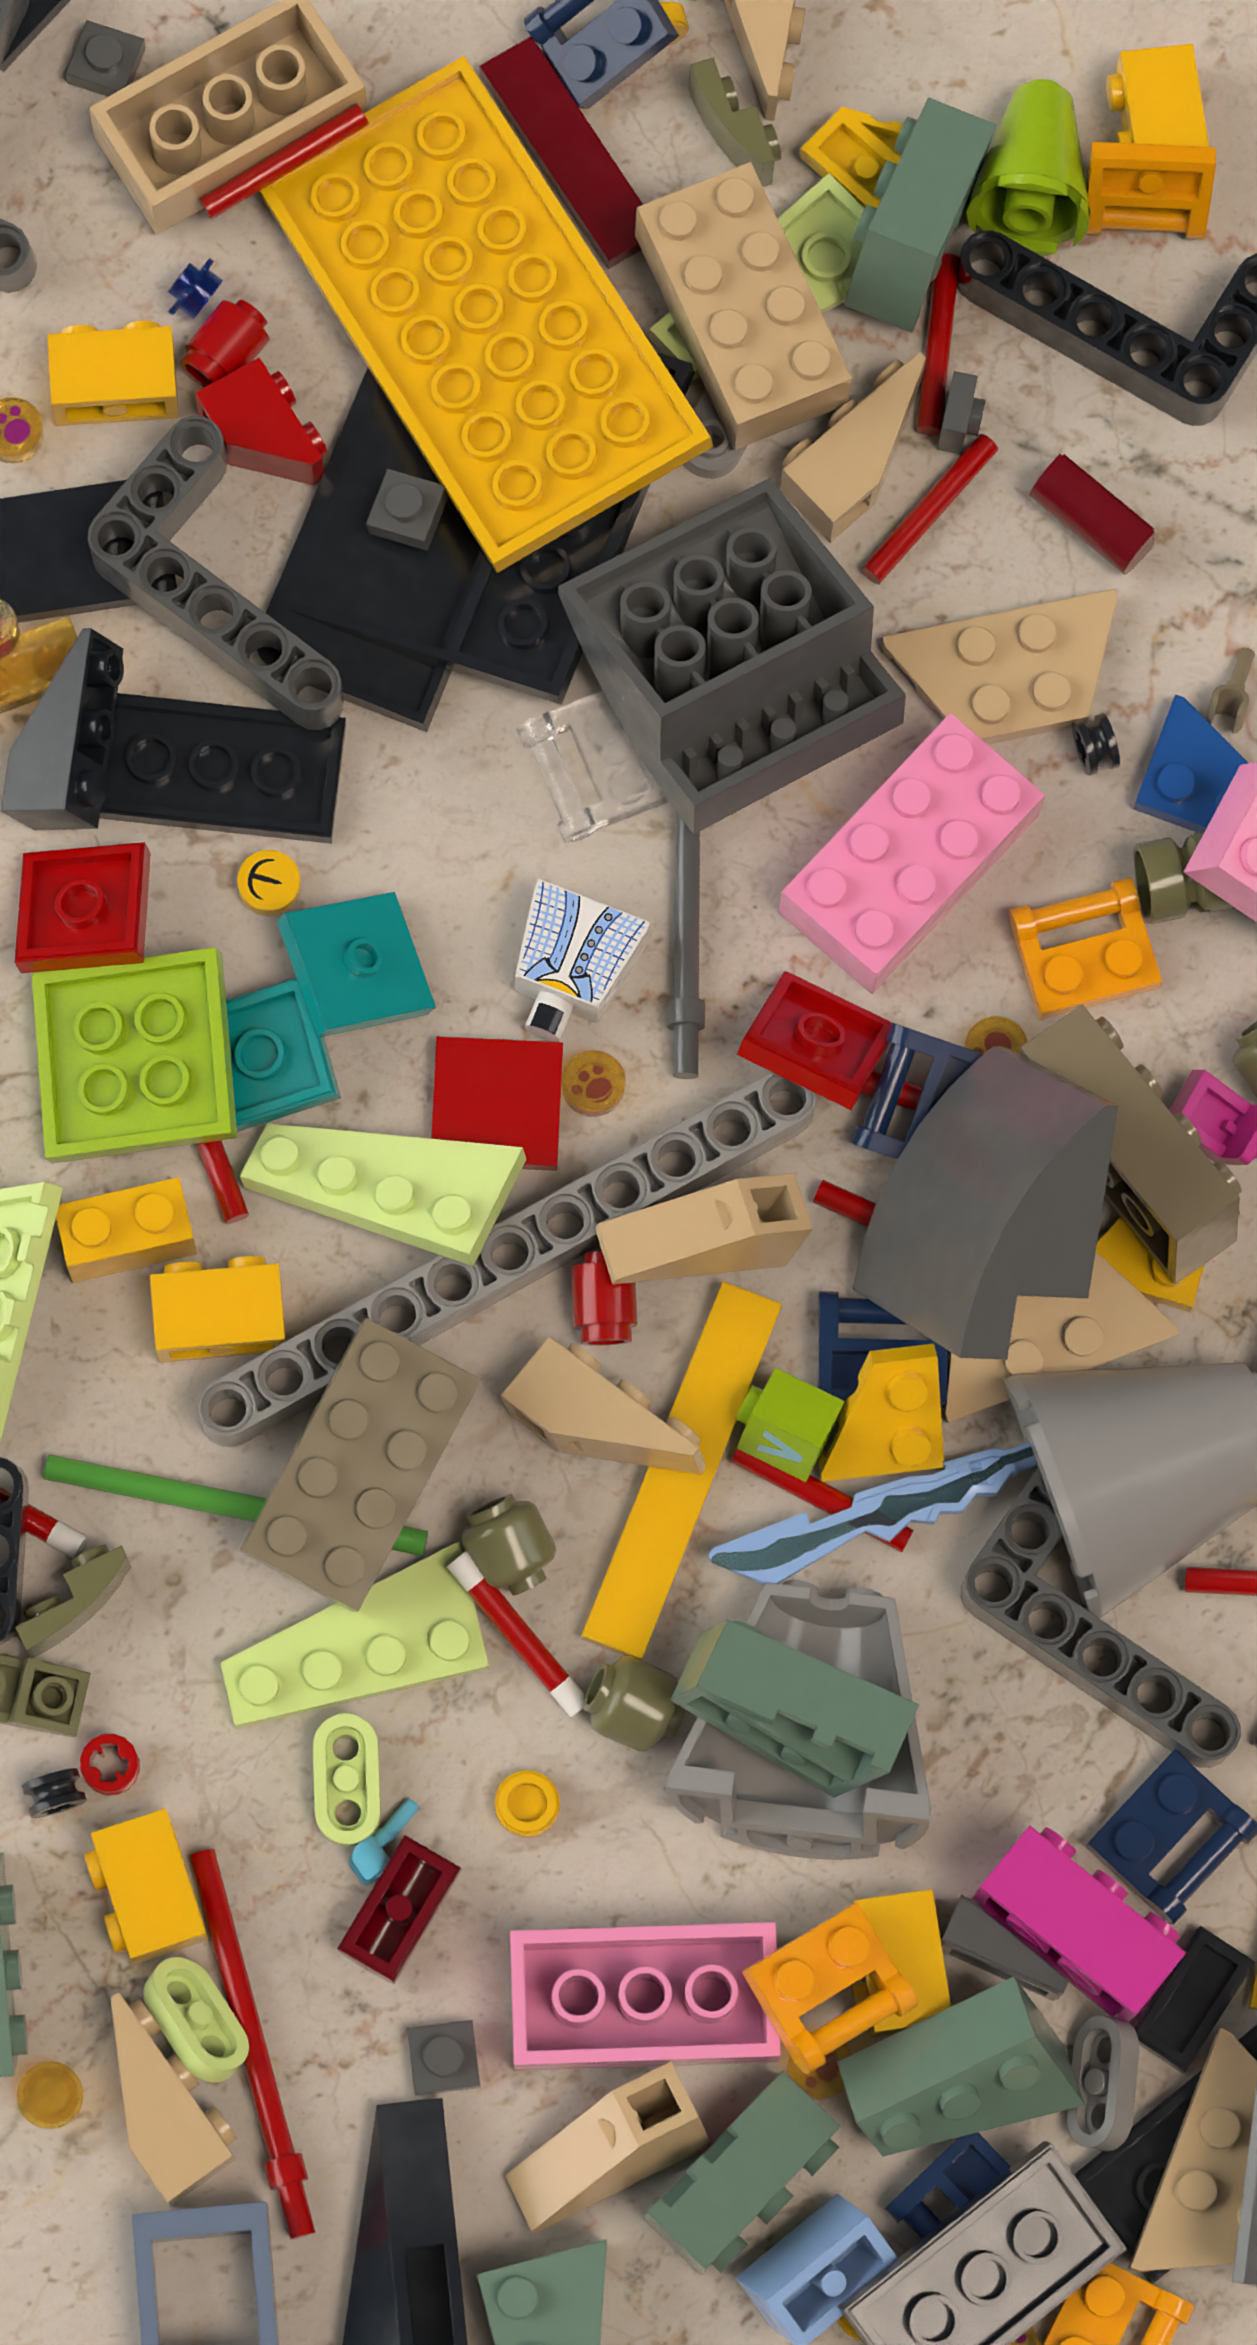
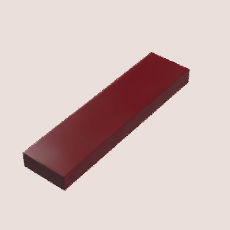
[479,36,643,269]

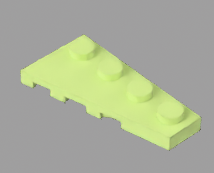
[649,173,864,380]
[240,1123,526,1266]
[0,1182,63,1442]
[220,1541,489,1729]

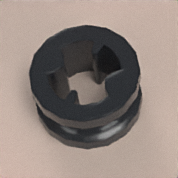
[1072,713,1120,776]
[22,1768,87,1818]

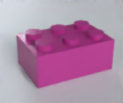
[971,1825,1186,2023]

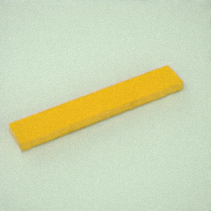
[581,1281,782,1661]

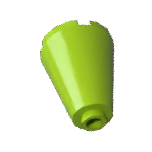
[966,79,1090,256]

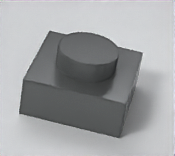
[66,20,146,96]
[937,371,986,455]
[366,469,449,551]
[407,2020,480,2096]

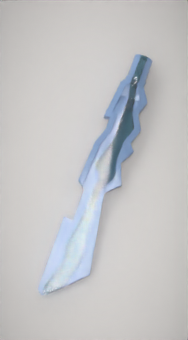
[709,1441,1038,1585]

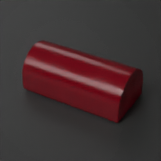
[1029,453,1155,575]
[337,1835,462,1984]

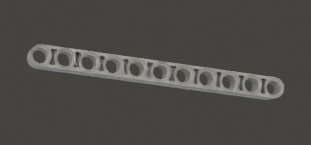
[198,1072,816,1447]

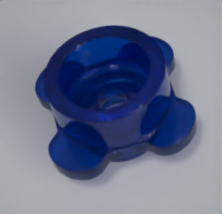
[168,258,223,320]

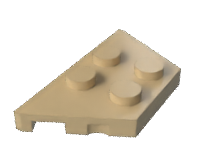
[881,588,1118,745]
[944,1252,1180,1423]
[1128,2028,1257,2272]

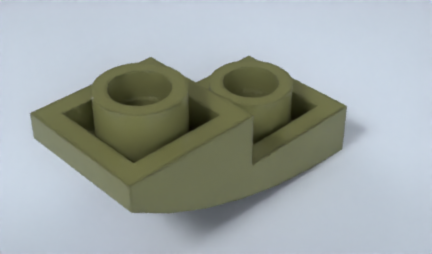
[689,57,781,187]
[15,1544,131,1659]
[0,1654,91,1737]

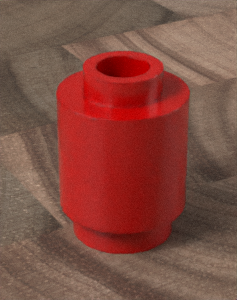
[180,299,270,387]
[571,1251,638,1346]

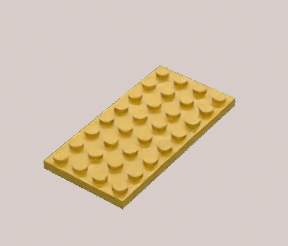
[259,56,713,573]

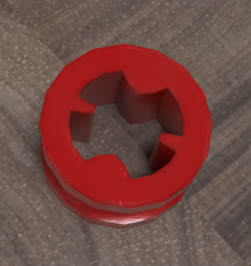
[80,1734,140,1796]

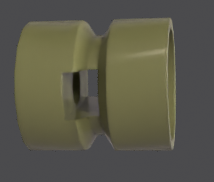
[1133,831,1235,924]

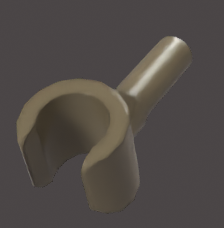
[1206,648,1255,734]

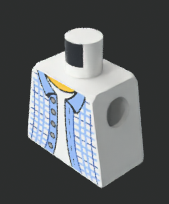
[515,879,650,1042]

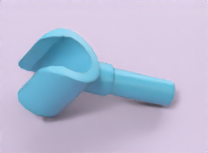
[349,1798,420,1885]

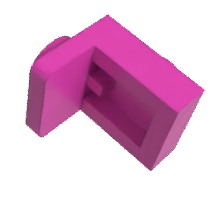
[1169,1070,1257,1165]

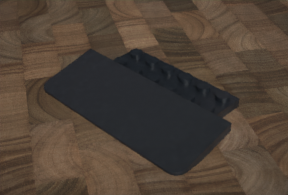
[257,352,695,732]

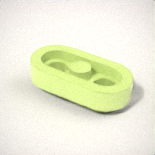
[313,1713,381,1847]
[143,1957,249,2083]

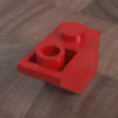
[195,357,328,486]

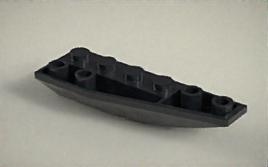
[342,2098,468,2345]

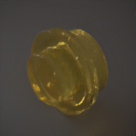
[17,2062,84,2129]

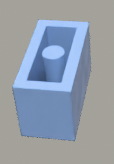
[736,2193,897,2345]

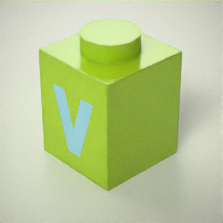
[736,1367,845,1482]

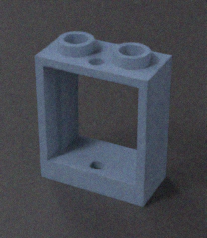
[132,2201,279,2345]

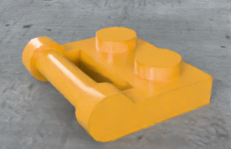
[1086,141,1216,240]
[1008,877,1163,1020]
[742,1902,918,2074]
[1042,2263,1195,2345]

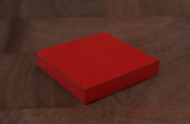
[14,842,151,973]
[736,971,892,1111]
[431,1036,563,1171]

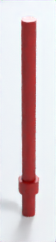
[189,1849,316,2240]

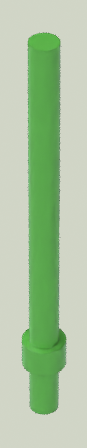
[44,1454,428,1556]

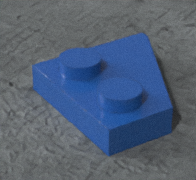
[1133,694,1248,832]

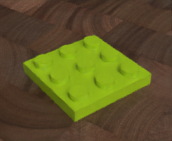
[31,947,237,1164]

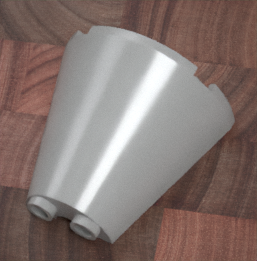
[1003,1362,1257,1618]
[666,1580,931,1860]

